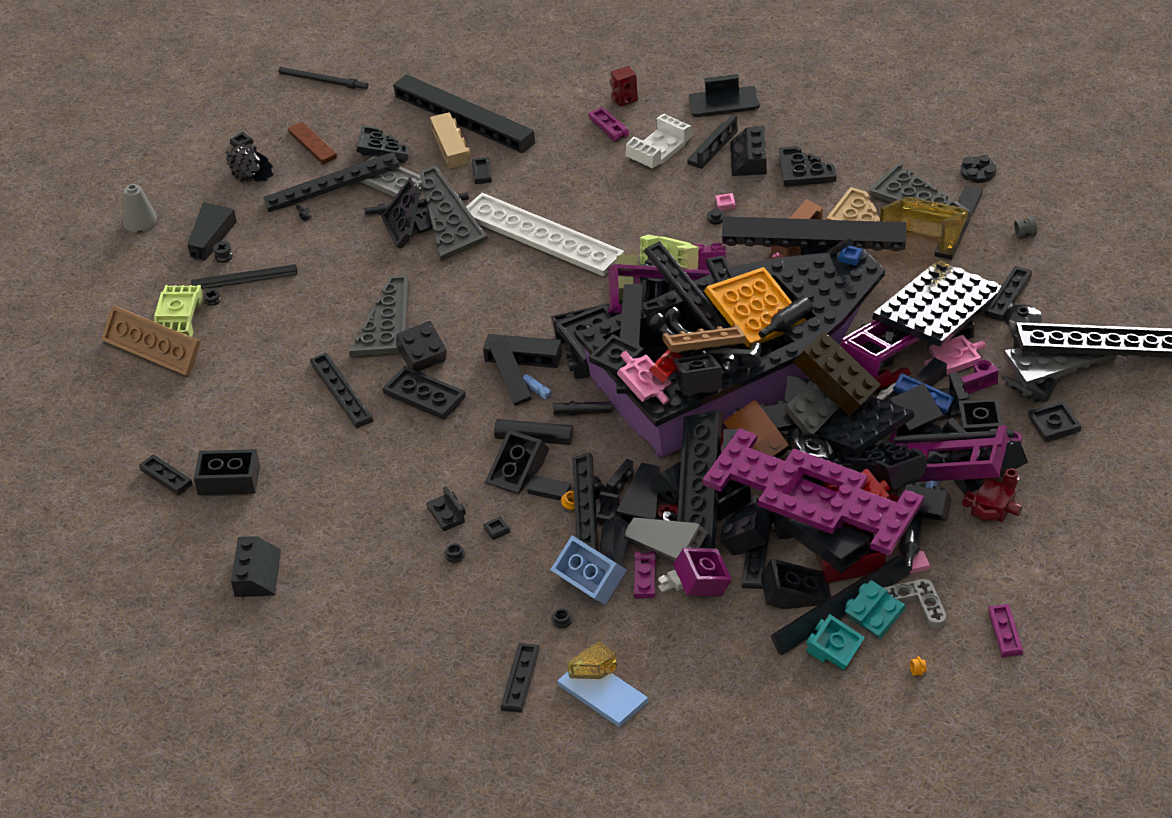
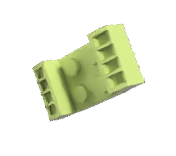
[640,235,699,269]
[154,285,203,337]

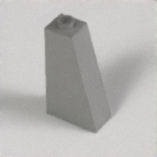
[624,518,708,562]

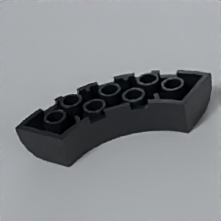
[813,442,927,490]

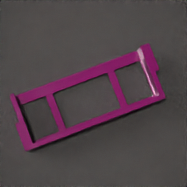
[608,264,711,314]
[840,320,920,378]
[889,425,1010,482]

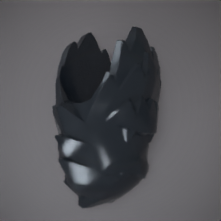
[225,144,274,182]

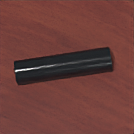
[494,419,574,445]

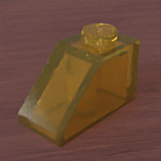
[567,640,617,679]

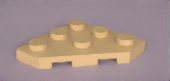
[826,187,883,222]

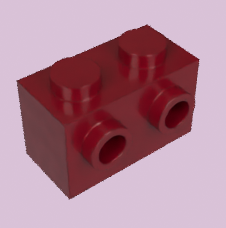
[610,66,638,107]

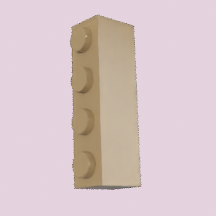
[430,112,471,169]

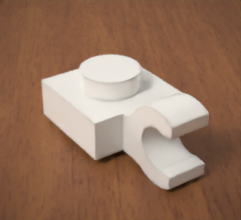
[658,570,683,593]

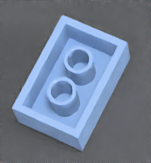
[550,536,627,605]

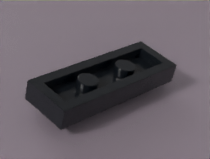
[139,454,193,495]

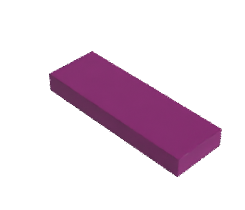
[988,604,1023,658]

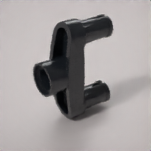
[706,343,762,373]

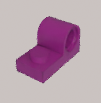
[961,359,999,394]

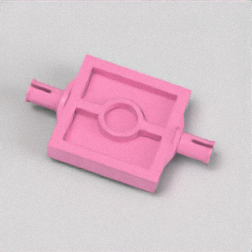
[924,335,986,375]
[617,351,671,405]

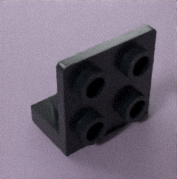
[1001,375,1058,402]

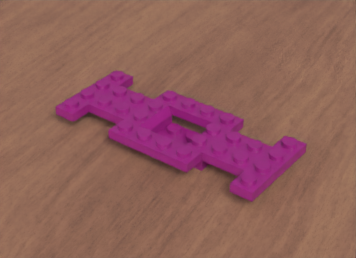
[703,428,924,556]

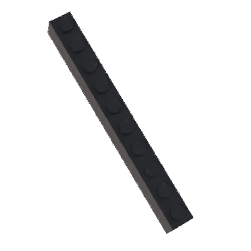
[393,74,535,154]
[722,216,907,252]

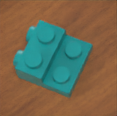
[845,580,906,639]
[805,614,865,670]

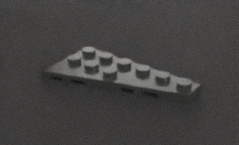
[869,162,970,226]
[420,165,487,260]
[349,275,409,357]
[1003,348,1117,388]

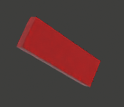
[649,349,684,383]

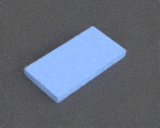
[557,656,648,728]

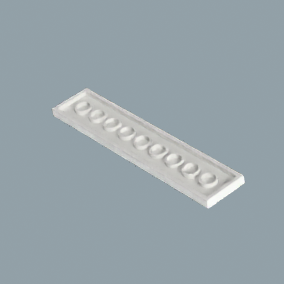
[466,193,625,277]

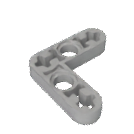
[884,579,946,629]

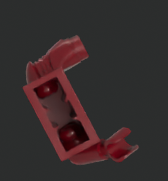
[962,468,1023,522]

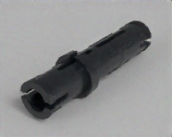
[553,401,611,416]

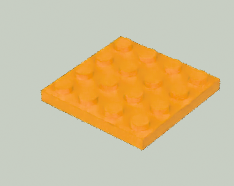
[704,267,807,348]

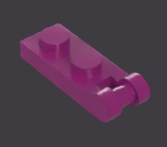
[588,107,629,142]
[634,551,656,599]

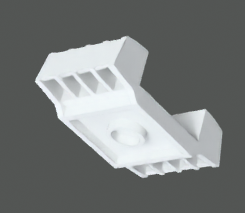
[625,114,693,169]

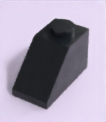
[944,450,982,494]

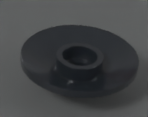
[1004,304,1042,326]

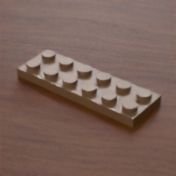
[101,305,201,376]

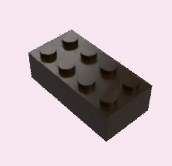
[793,331,881,417]

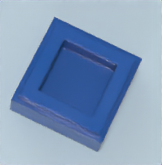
[838,246,863,265]

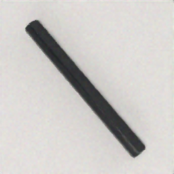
[191,264,298,289]

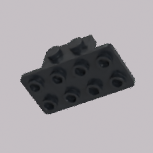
[689,74,760,117]

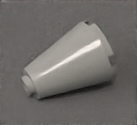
[123,184,157,233]

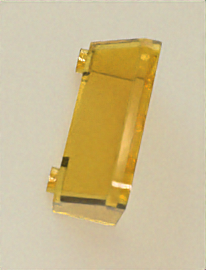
[880,197,968,250]

